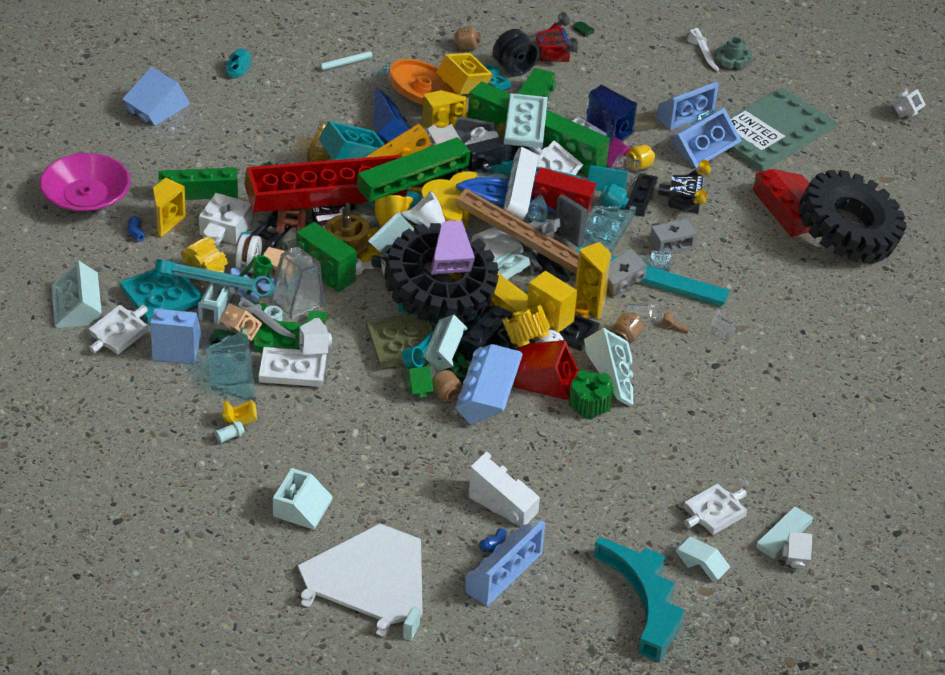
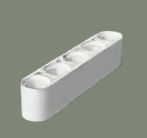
[503,147,539,220]

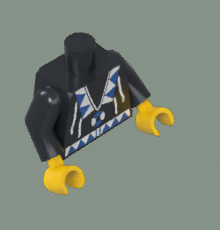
[658,159,711,214]

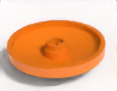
[387,59,459,105]

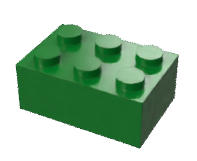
[296,222,356,292]

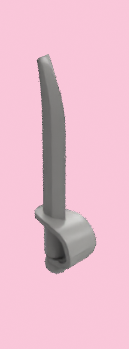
[238,297,296,339]

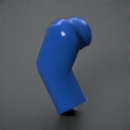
[127,216,145,242]
[479,528,507,552]

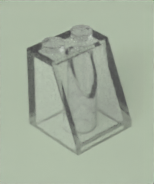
[269,247,325,319]

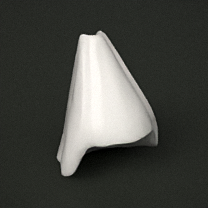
[401,191,445,230]

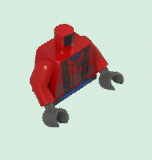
[534,12,578,62]

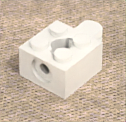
[199,193,252,246]

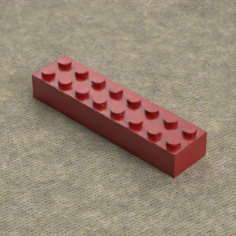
[244,155,408,212]

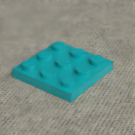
[120,262,203,324]

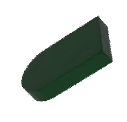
[574,22,595,37]

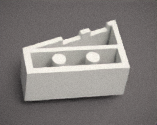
[469,451,540,527]

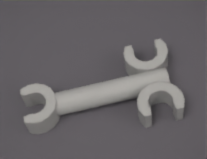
[508,218,561,236]

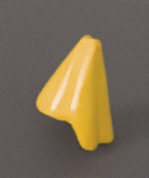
[374,195,413,228]

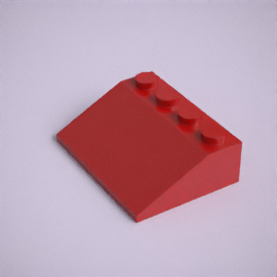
[753,169,811,237]

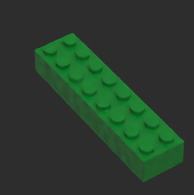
[468,81,610,176]

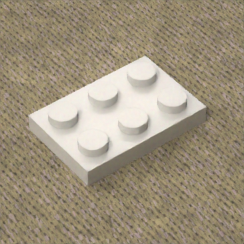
[259,347,327,387]

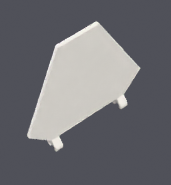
[298,524,423,637]

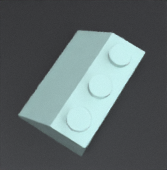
[51,261,102,328]

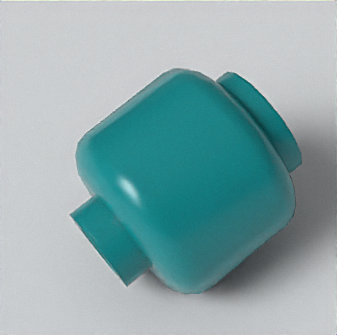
[599,183,629,212]

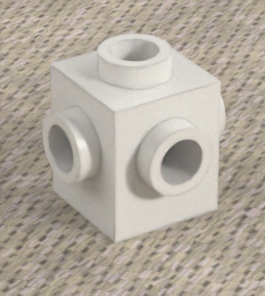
[892,89,926,118]

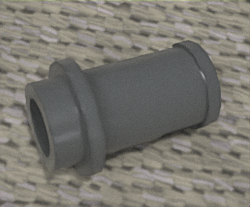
[522,250,542,276]

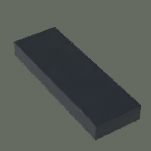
[625,173,658,217]

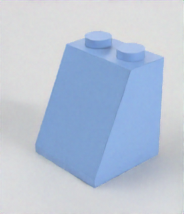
[122,67,190,126]
[151,309,201,364]

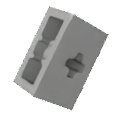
[650,219,697,256]
[607,248,646,296]

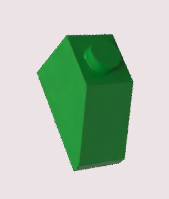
[401,366,434,398]

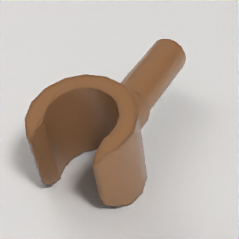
[661,313,689,333]

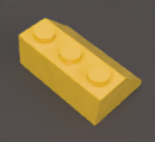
[575,242,611,319]

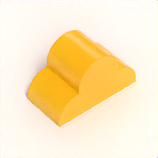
[421,172,477,230]

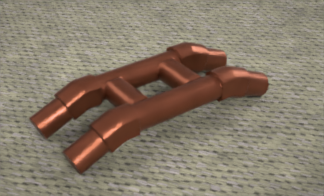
[276,208,306,233]

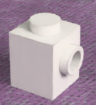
[782,532,812,569]

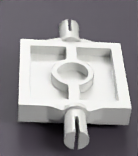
[529,141,583,175]
[89,305,149,355]
[684,484,747,535]

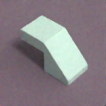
[675,536,730,582]

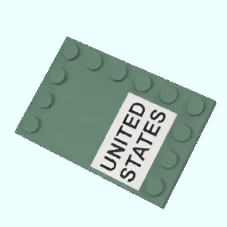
[728,88,837,171]

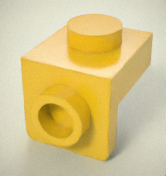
[222,400,257,426]

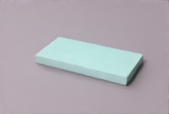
[504,93,548,148]

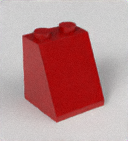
[513,340,579,400]

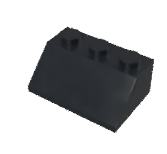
[456,305,512,362]

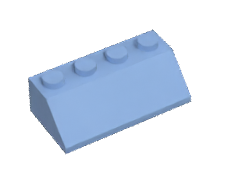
[455,344,523,425]
[465,521,545,606]

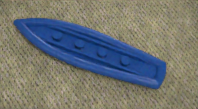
[456,177,556,212]

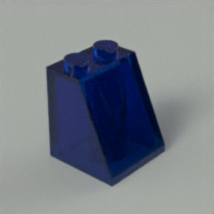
[586,84,638,144]

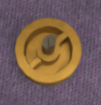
[325,203,370,255]

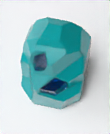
[225,48,252,79]

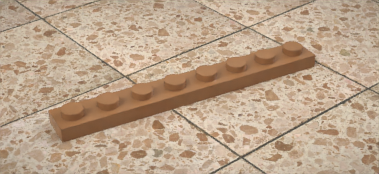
[455,188,579,274]

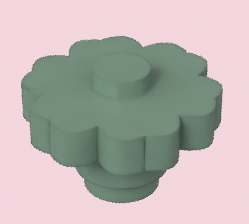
[715,36,752,69]

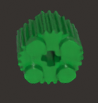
[569,370,613,420]

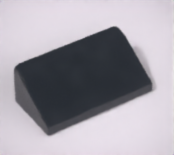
[536,252,570,283]

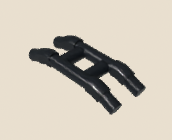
[250,210,298,255]

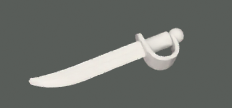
[687,28,719,73]

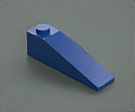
[374,87,416,142]

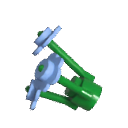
[230,255,280,302]

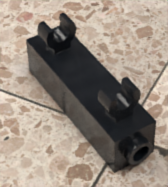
[465,135,530,172]

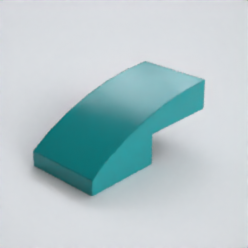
[484,63,511,90]

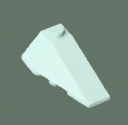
[584,328,633,406]

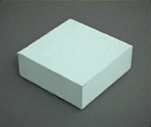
[403,607,421,641]

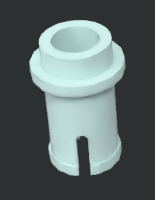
[215,421,245,444]

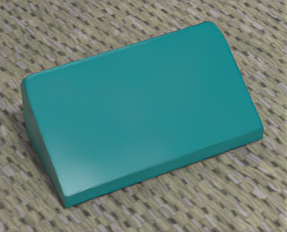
[588,165,628,191]

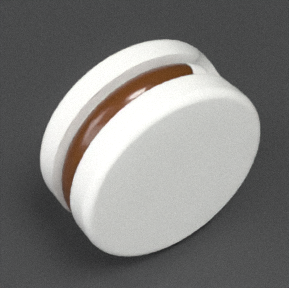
[236,234,262,273]

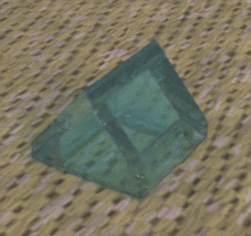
[528,195,547,223]
[650,250,672,270]

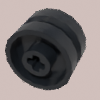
[492,29,540,76]

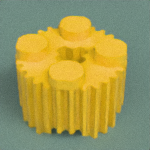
[181,236,228,284]
[502,304,550,347]

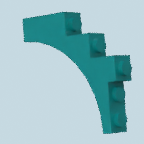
[594,536,685,663]

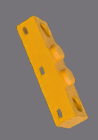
[364,124,432,158]

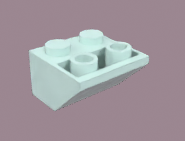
[273,468,333,530]

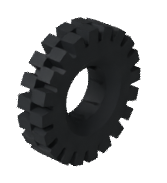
[798,170,906,263]
[384,223,499,324]

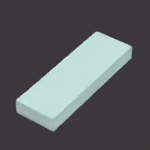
[756,507,813,559]

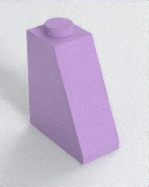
[430,220,475,274]

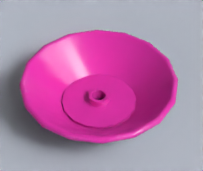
[40,153,131,211]

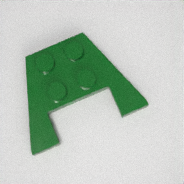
[252,302,328,353]

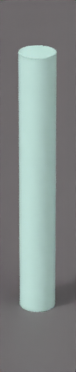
[320,51,372,71]

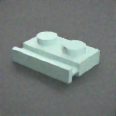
[493,250,530,280]

